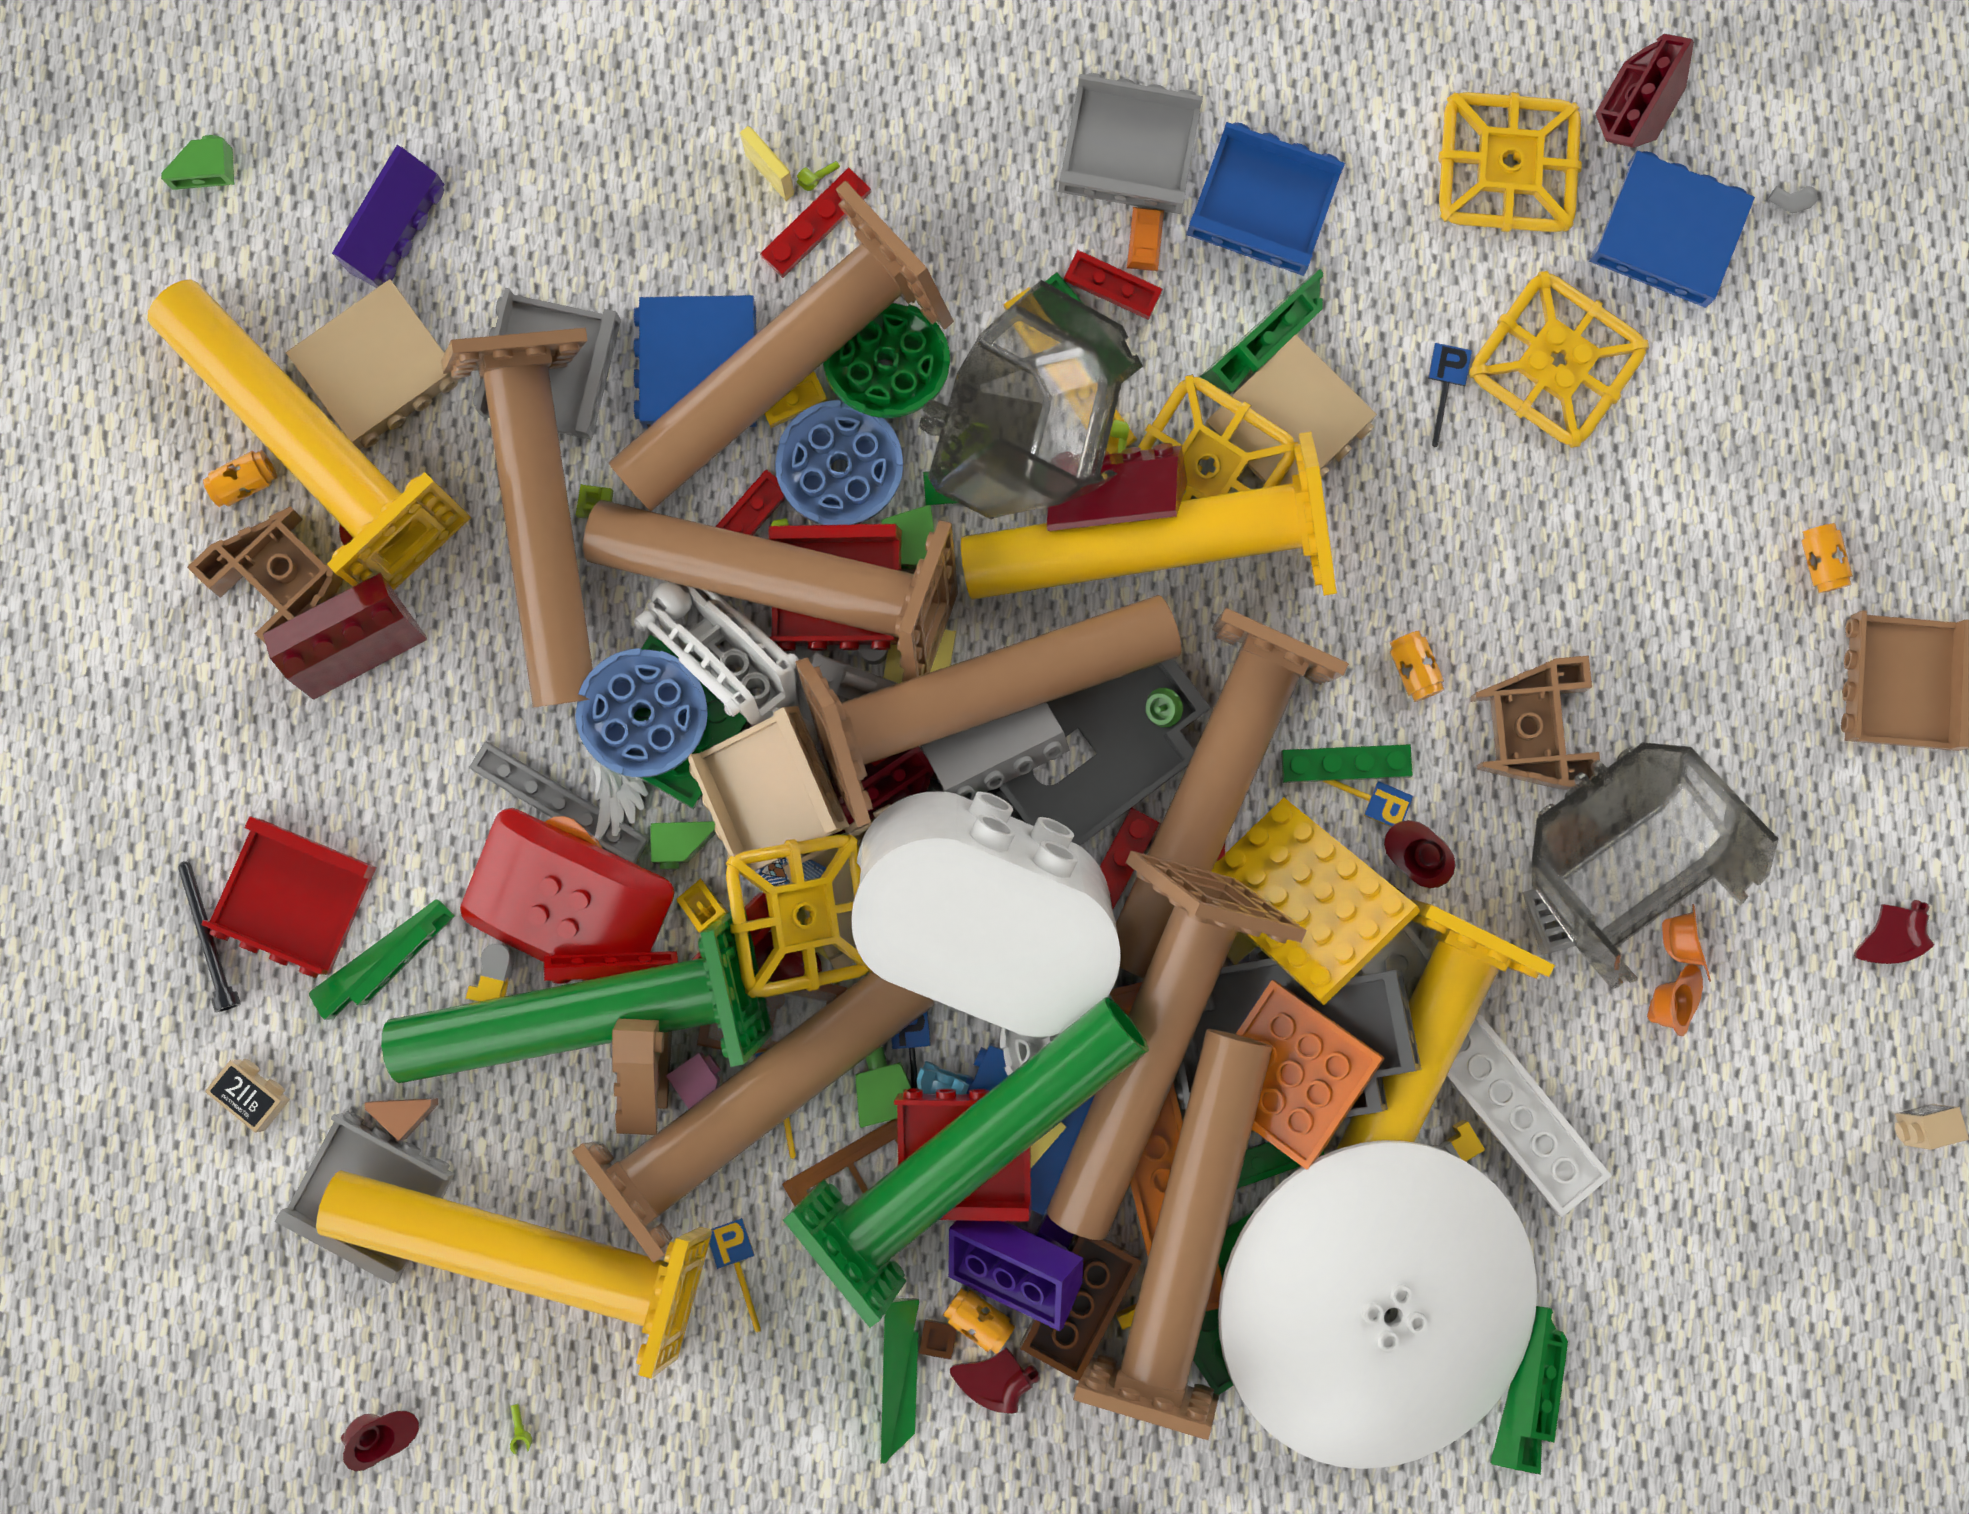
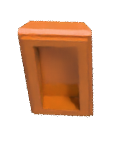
[1127,207,1164,271]

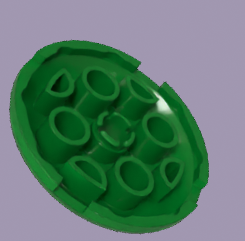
[823,303,950,418]

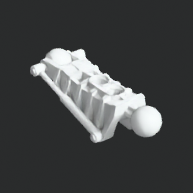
[634,581,819,748]

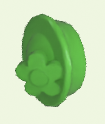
[1145,688,1183,727]

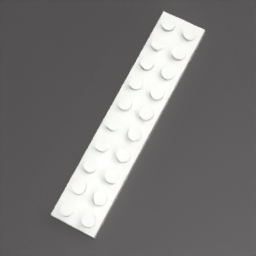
[1362,924,1612,1217]

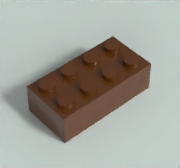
[1020,1235,1142,1382]

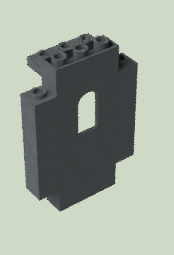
[987,659,1211,846]
[1174,958,1422,1132]

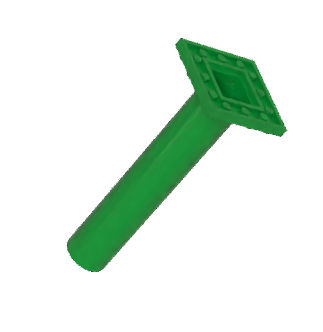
[381,907,773,1083]
[783,997,1149,1328]

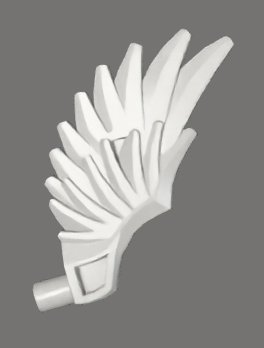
[592,761,649,841]

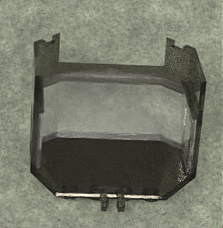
[919,280,1143,520]
[1532,742,1779,989]

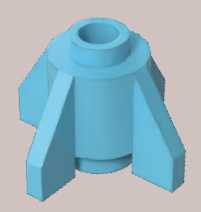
[916,1061,973,1095]

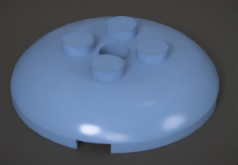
[775,400,903,525]
[575,648,707,777]

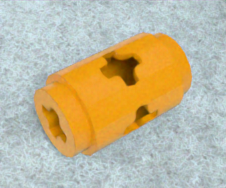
[203,450,277,507]
[1801,523,1853,593]
[1390,631,1445,702]
[943,1287,1015,1354]

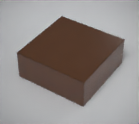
[919,1319,957,1360]

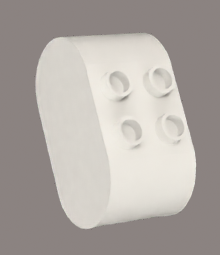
[852,791,1120,1037]

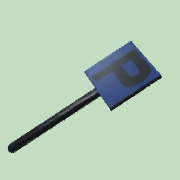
[1428,343,1472,447]
[891,1011,931,1089]

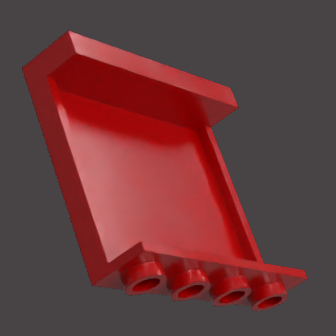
[768,524,902,651]
[201,816,377,978]
[894,1088,1032,1221]

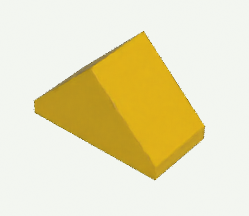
[676,878,729,933]

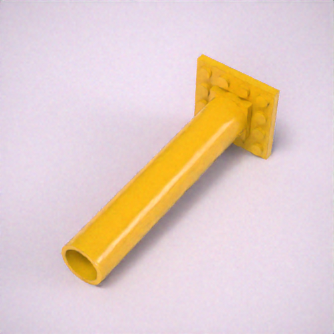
[147,279,471,591]
[961,432,1337,600]
[1336,899,1555,1150]
[316,1170,713,1379]

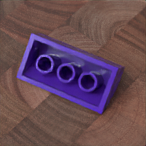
[332,145,445,288]
[948,1220,1083,1331]

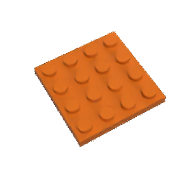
[1236,980,1385,1170]

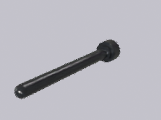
[178,861,241,1013]

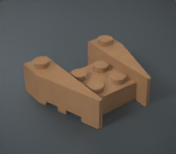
[187,506,344,643]
[1470,655,1603,790]
[612,1019,672,1135]

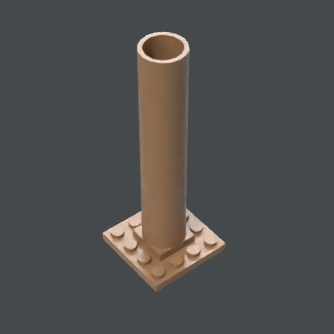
[608,181,954,511]
[441,327,593,708]
[583,500,958,682]
[795,595,1181,827]
[1116,608,1349,978]
[1046,851,1307,1240]
[571,971,935,1263]
[1073,1029,1273,1441]

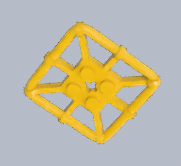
[1438,92,1582,232]
[1469,271,1649,448]
[1138,374,1299,501]
[725,834,872,998]

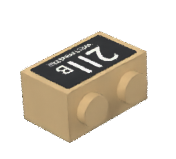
[205,1059,290,1133]
[1895,1104,1969,1150]

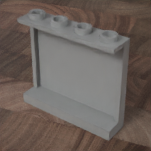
[1058,73,1203,214]
[473,288,621,440]
[921,703,1070,800]
[275,1111,455,1284]

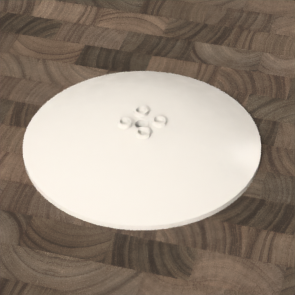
[1218,1140,1537,1469]

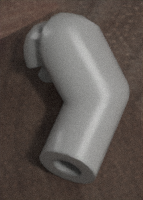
[1768,186,1818,213]

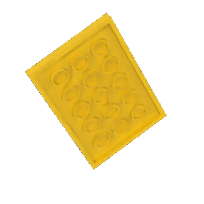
[1212,797,1420,1005]

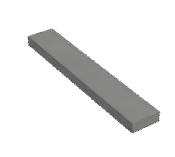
[469,741,651,864]

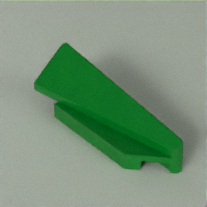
[309,899,455,1020]

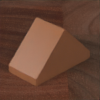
[365,1098,438,1141]

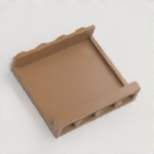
[1841,610,1969,751]

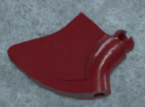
[1854,900,1935,964]
[950,1347,1040,1414]

